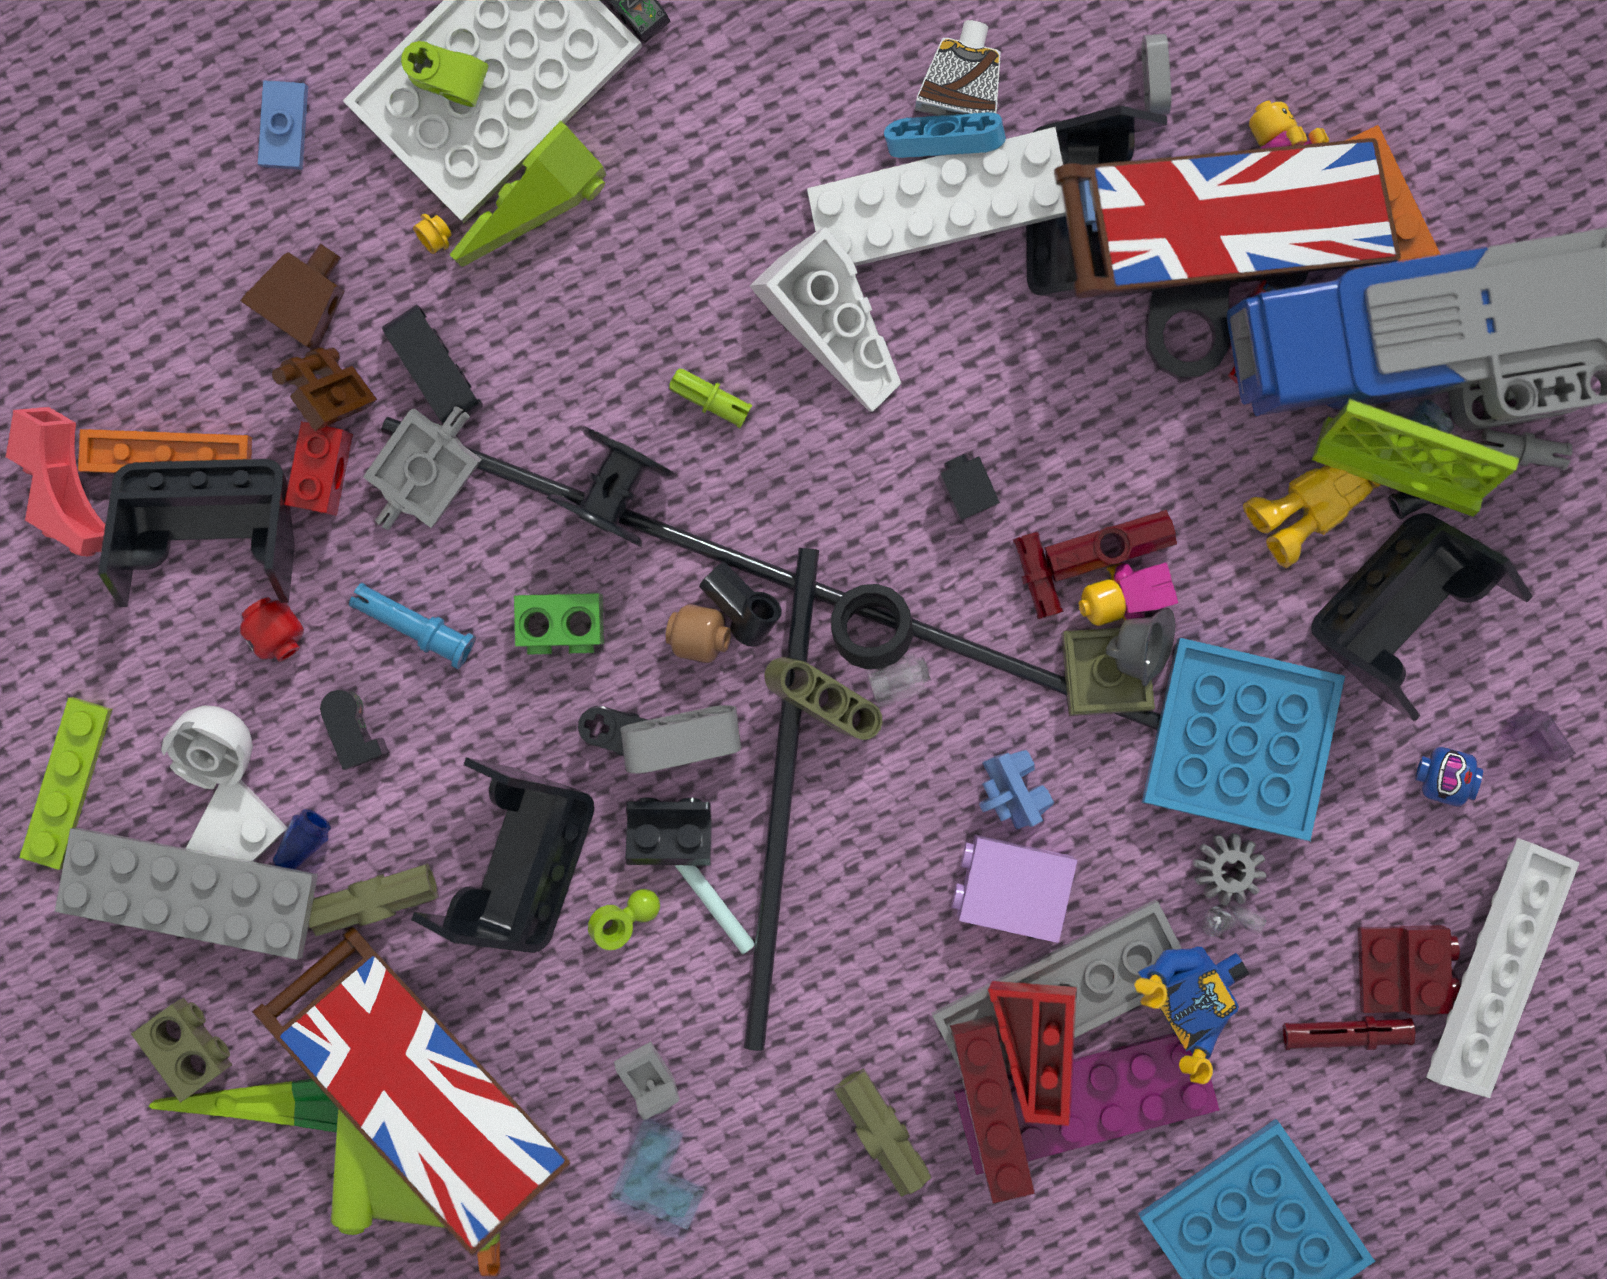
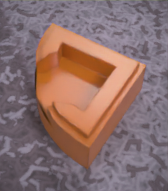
[477,1241,500,1276]

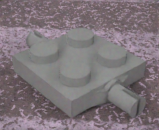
[363,406,482,530]

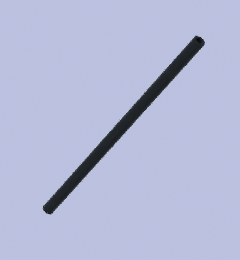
[744,548,819,1051]

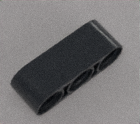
[382,304,484,424]

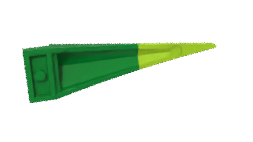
[149,1079,338,1133]

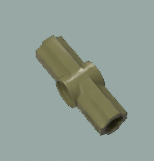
[309,863,439,936]
[834,1068,931,1197]

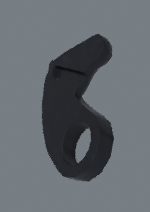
[1145,272,1308,379]

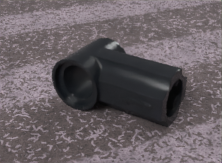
[699,562,782,647]

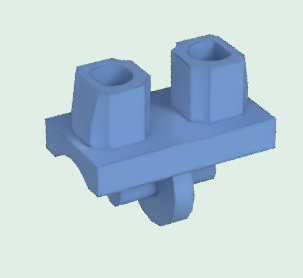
[979,750,1054,829]

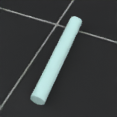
[675,865,755,954]

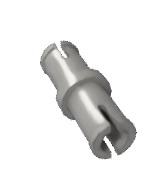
[1480,428,1572,470]

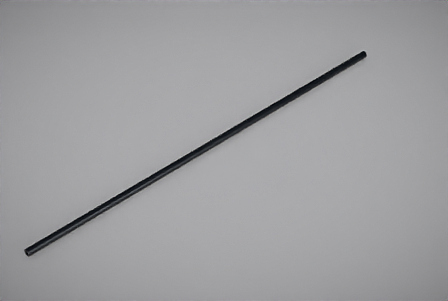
[381,416,1161,730]

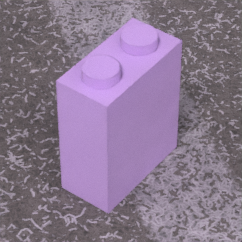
[951,834,1077,943]

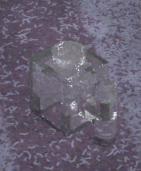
[865,651,931,707]

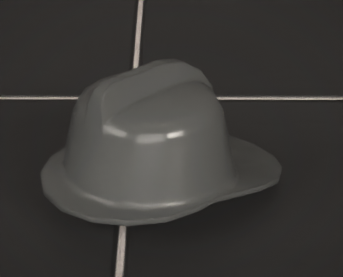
[1106,608,1175,686]

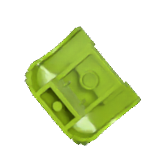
[331,1109,501,1251]

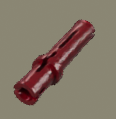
[1283,1016,1415,1050]

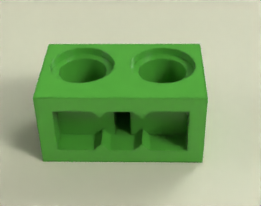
[514,593,604,655]

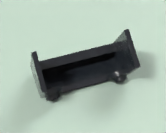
[1026,105,1168,297]
[98,459,295,607]
[1311,513,1533,722]
[411,757,594,953]

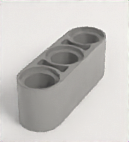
[620,705,741,773]

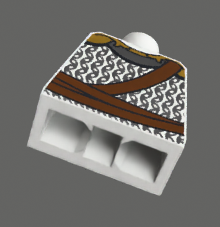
[915,20,1000,116]

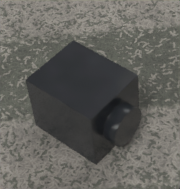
[938,454,1000,522]

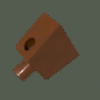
[240,243,345,350]

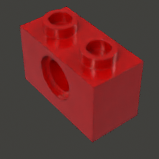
[284,421,353,516]

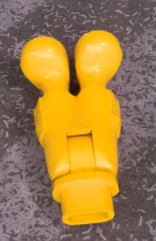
[1243,465,1381,568]

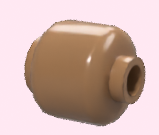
[666,604,731,663]

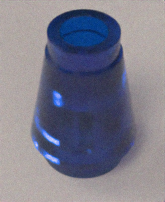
[273,809,331,870]

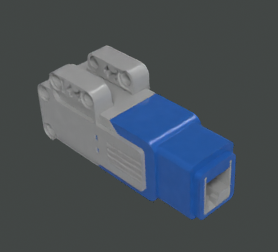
[1227,228,1607,431]

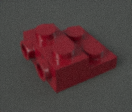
[1358,925,1460,1015]

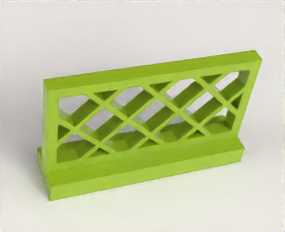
[1312,399,1519,517]

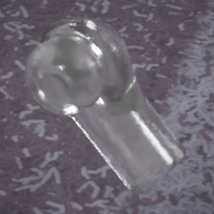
[1201,900,1267,937]

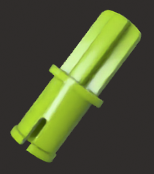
[669,368,752,429]

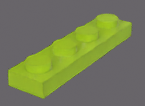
[19,697,113,870]

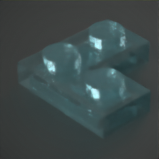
[611,1118,705,1230]

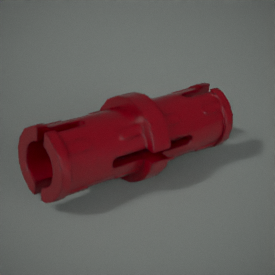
[1013,531,1064,620]

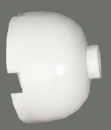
[161,705,253,789]

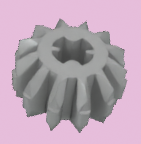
[1193,833,1266,905]

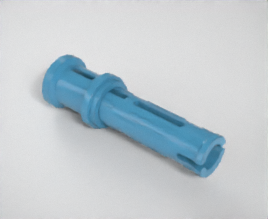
[349,583,476,669]

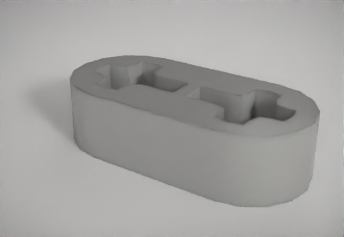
[1141,34,1171,115]

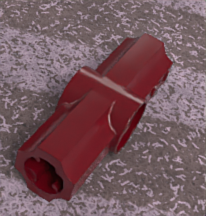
[1044,510,1177,582]

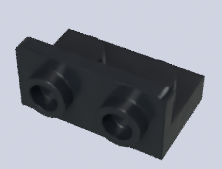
[625,797,712,866]

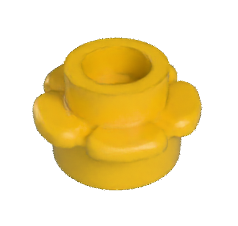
[413,214,452,254]

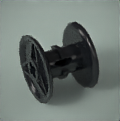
[546,426,678,547]

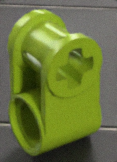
[401,41,489,107]

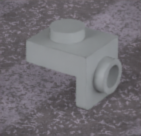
[614,1042,680,1120]

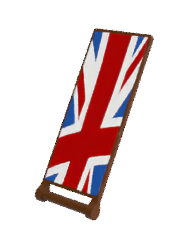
[1054,138,1401,298]
[252,927,570,1256]

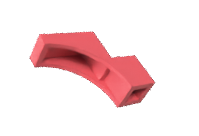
[6,407,105,557]

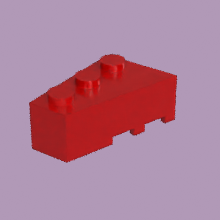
[988,981,1077,1126]

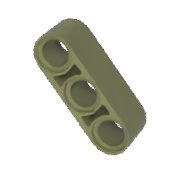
[764,657,883,740]

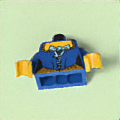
[1135,946,1250,1084]

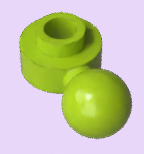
[588,889,660,950]

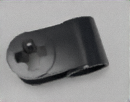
[578,706,648,756]

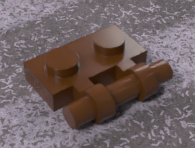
[272,347,377,431]

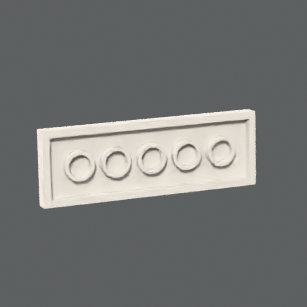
[807,127,1066,266]
[1426,838,1579,1098]

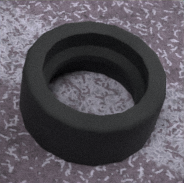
[831,584,913,670]

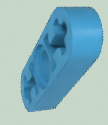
[884,112,1006,158]

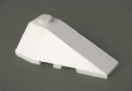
[749,227,901,412]

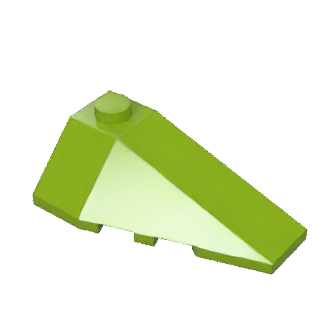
[449,120,607,267]

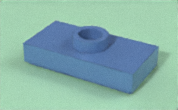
[258,80,308,170]

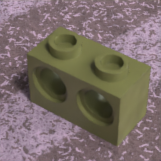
[131,997,232,1103]

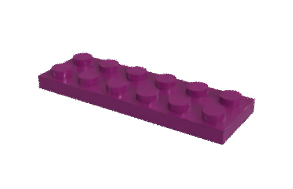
[954,1033,1220,1175]

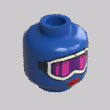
[1415,747,1483,807]

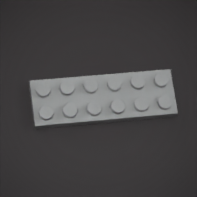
[55,828,318,960]
[932,899,1182,1072]

